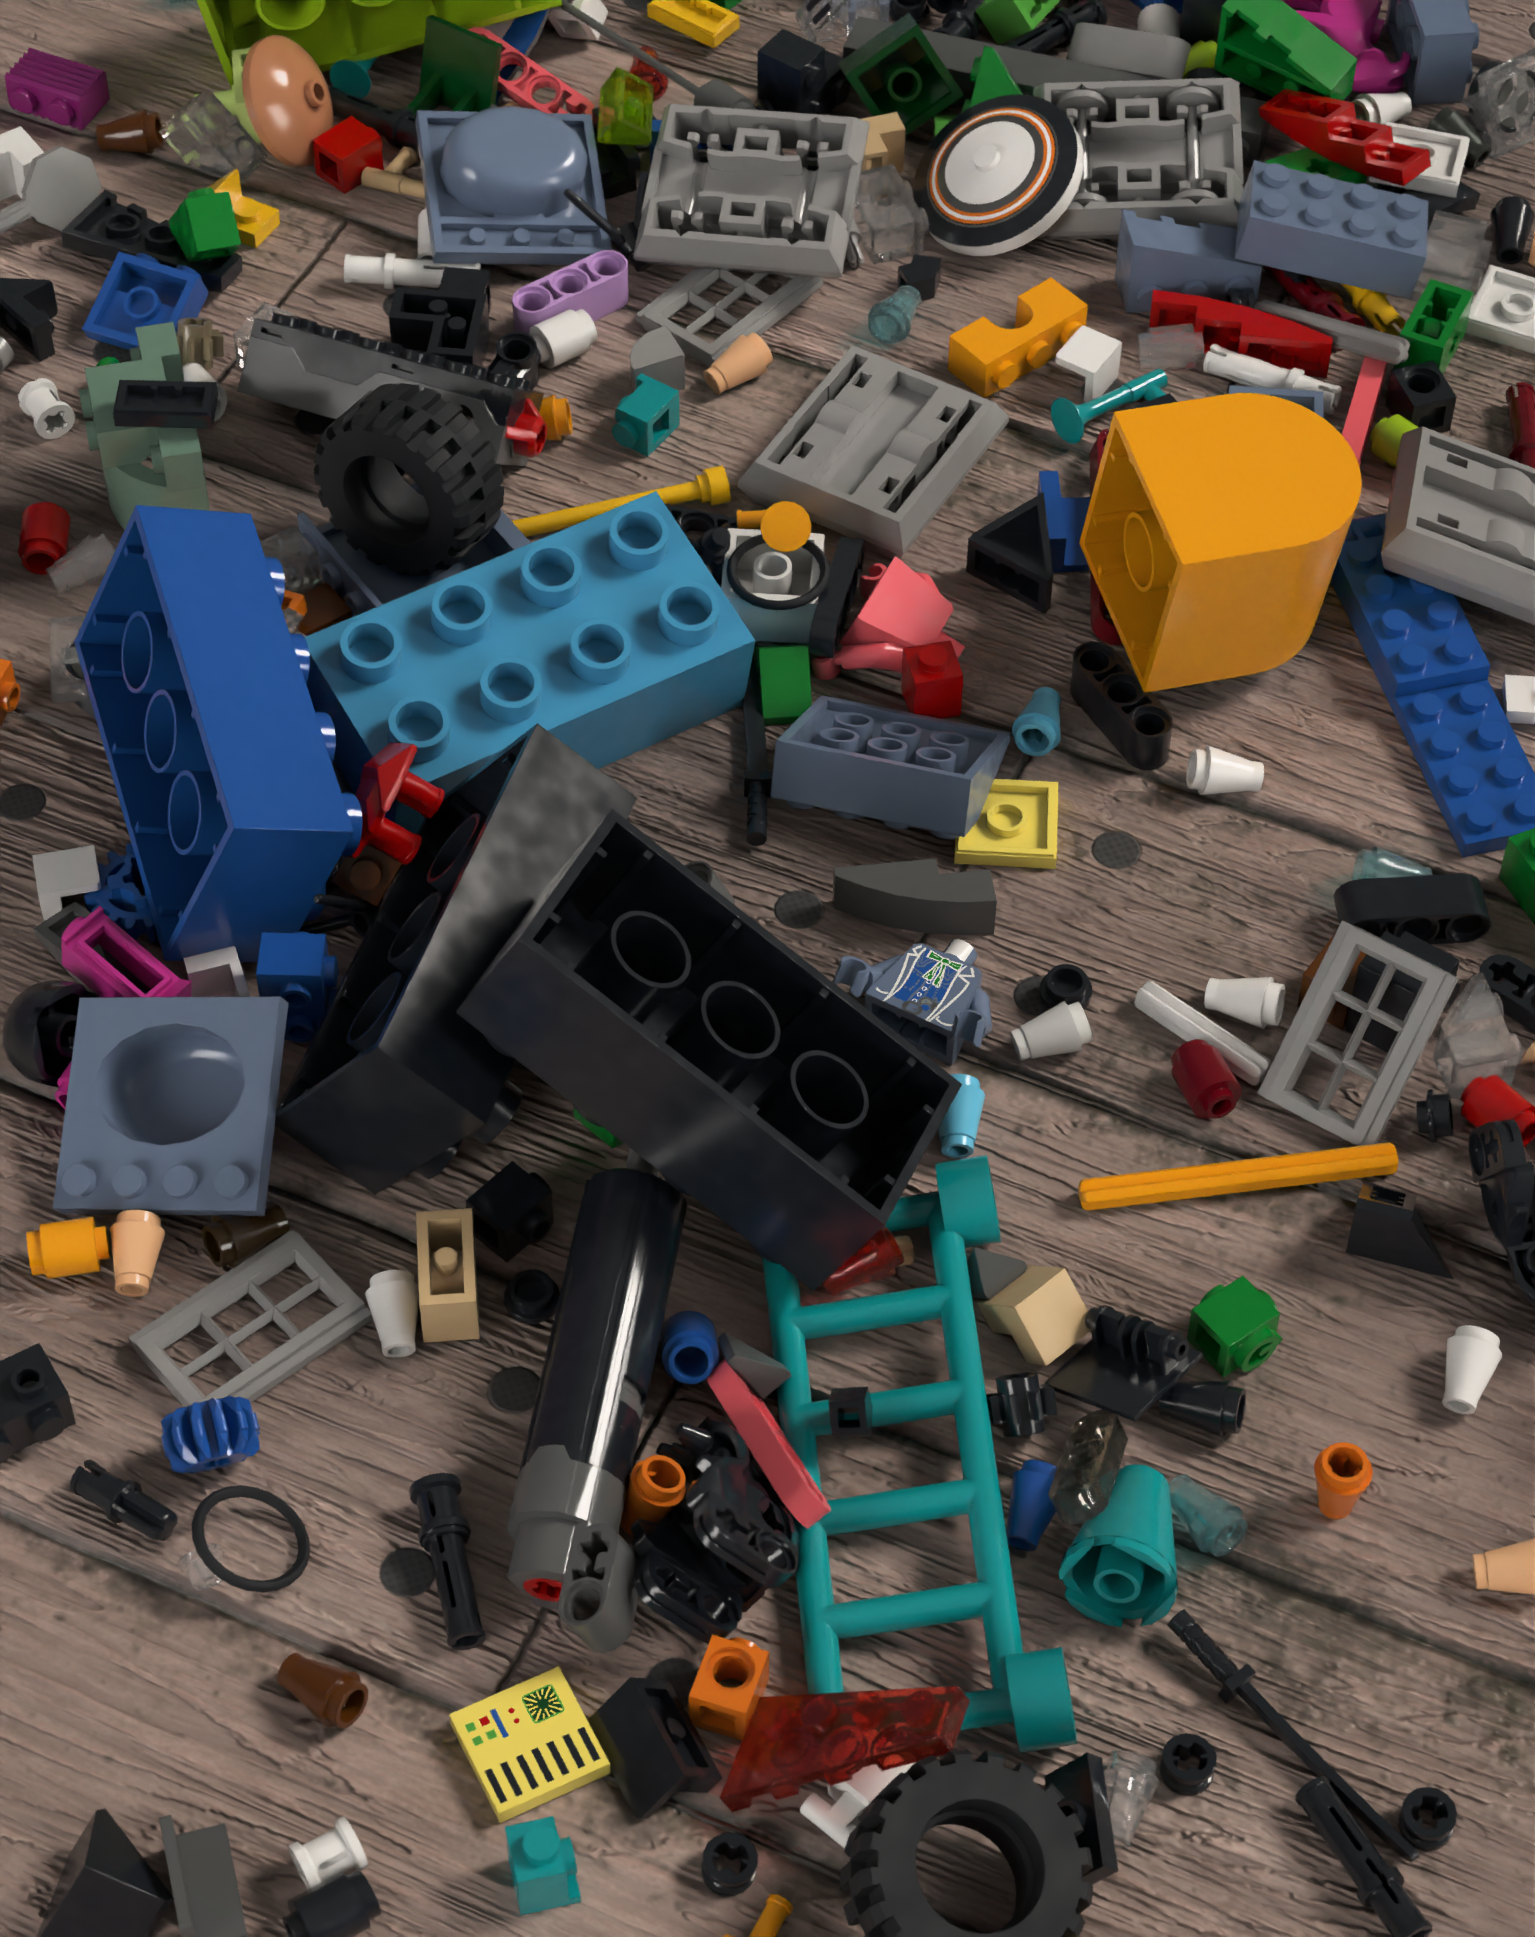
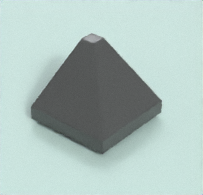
[718,1332,792,1399]

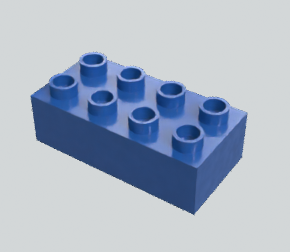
[74,505,362,962]

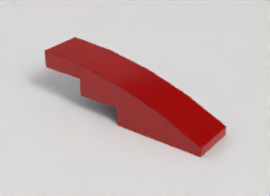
[1258,89,1431,186]
[1148,289,1333,378]

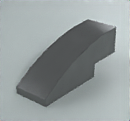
[832,858,997,935]

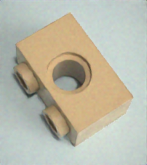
[416,1208,480,1343]

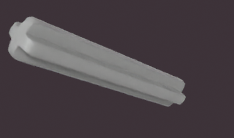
[1255,300,1410,365]

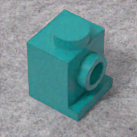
[612,373,680,457]
[505,1816,581,1916]

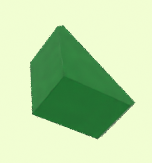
[754,644,812,725]

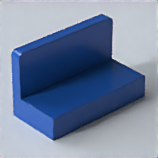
[1037,471,1090,572]

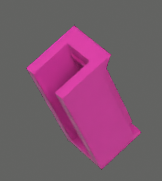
[61,906,192,998]

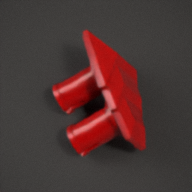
[344,742,445,865]

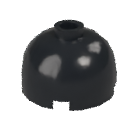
[2,980,100,1088]

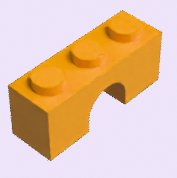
[947,277,1088,398]

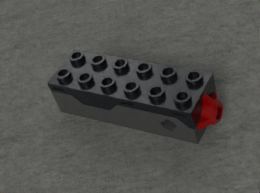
[237,312,547,466]

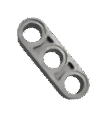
[1066,22,1191,80]

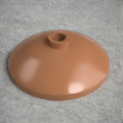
[242,35,333,168]

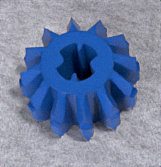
[161,1396,260,1474]

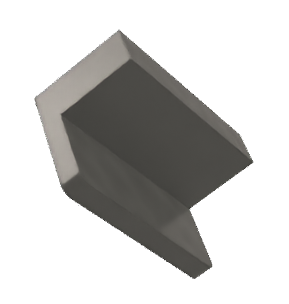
[159,1815,248,1937]

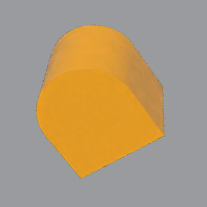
[1079,393,1362,693]

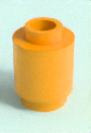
[26,1216,110,1279]

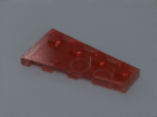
[720,1686,970,1812]

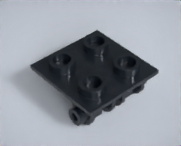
[1044,1305,1203,1422]

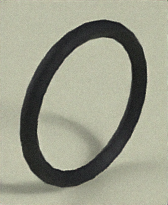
[726,534,830,610]
[191,1485,310,1593]

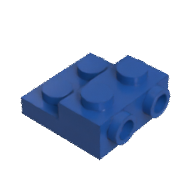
[82,251,209,350]

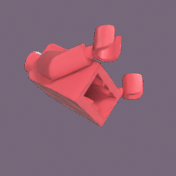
[811,557,965,680]

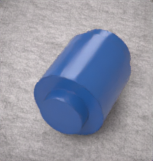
[660,1311,719,1384]

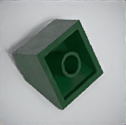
[838,13,964,136]

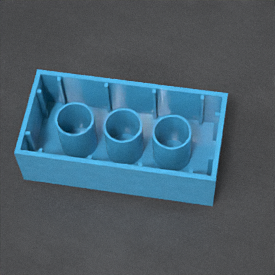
[304,491,756,834]

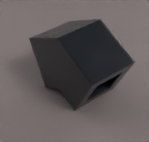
[897,254,941,305]
[828,1386,873,1438]

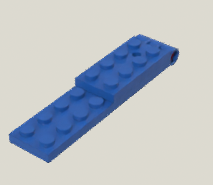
[1331,513,1535,857]

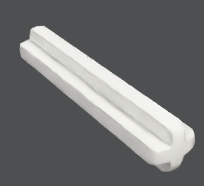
[1134,981,1271,1086]

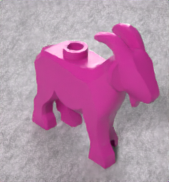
[1282,0,1411,94]

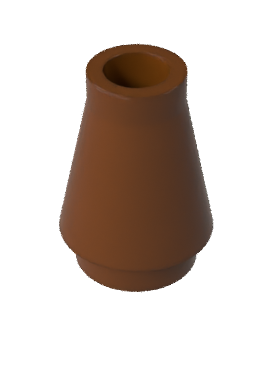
[96,109,164,153]
[277,1653,368,1728]

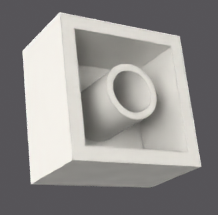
[721,528,825,644]

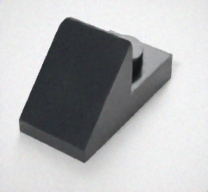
[0,278,58,362]

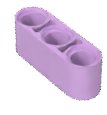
[512,250,629,334]

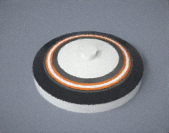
[913,95,1084,256]

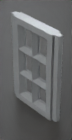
[636,268,823,367]
[1257,921,1459,1146]
[128,1229,373,1407]

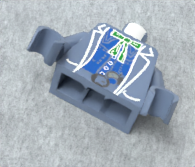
[832,939,992,1065]

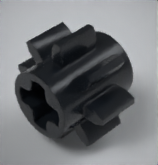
[986,1372,1057,1437]

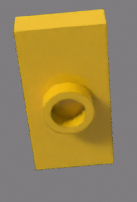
[647,0,740,49]

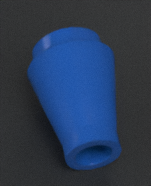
[1006,1460,1068,1551]

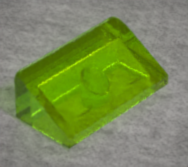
[597,67,654,146]

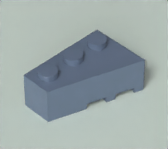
[1115,209,1262,314]

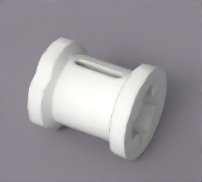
[18,378,75,439]
[288,1816,368,1890]

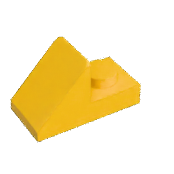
[207,169,280,248]

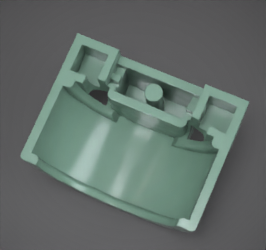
[78,322,210,530]

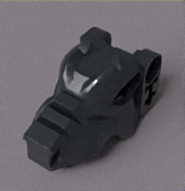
[1468,1119,1535,1307]
[630,1416,799,1644]

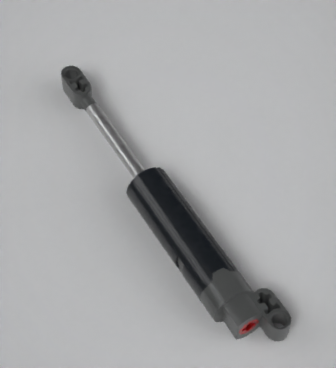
[506,861,735,1653]

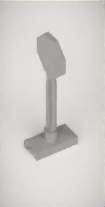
[0,145,102,234]

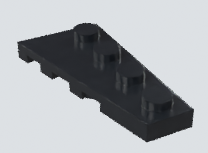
[61,190,242,293]

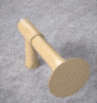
[361,147,425,199]

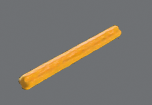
[1078,1142,1398,1211]

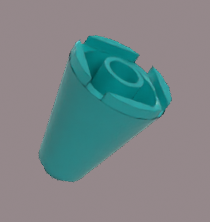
[1059,1464,1178,1627]

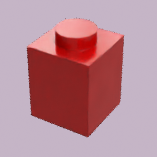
[312,116,384,194]
[901,640,964,719]

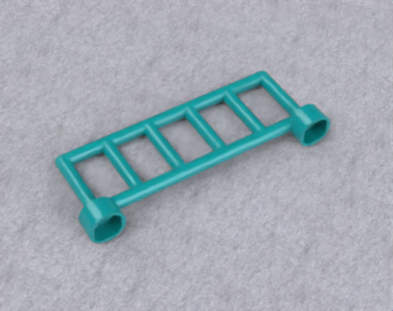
[762,1155,1078,1753]

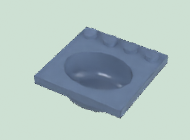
[415,106,612,265]
[53,997,288,1216]

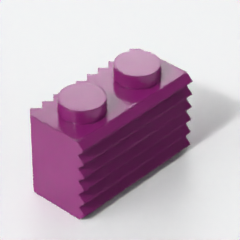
[5,47,110,131]

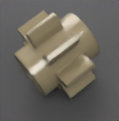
[176,317,224,370]

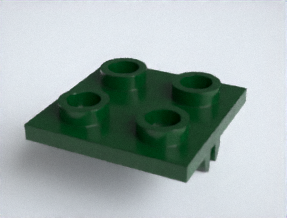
[406,15,503,118]

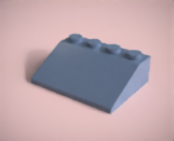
[770,695,1011,839]

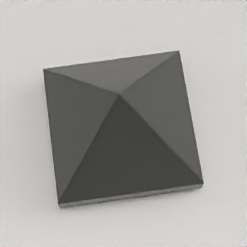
[967,1247,1028,1300]

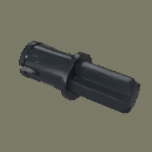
[70,1459,178,1541]

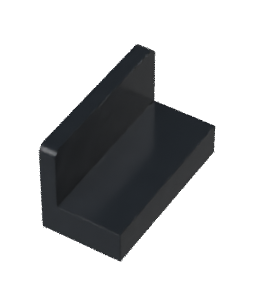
[588,1677,722,1819]

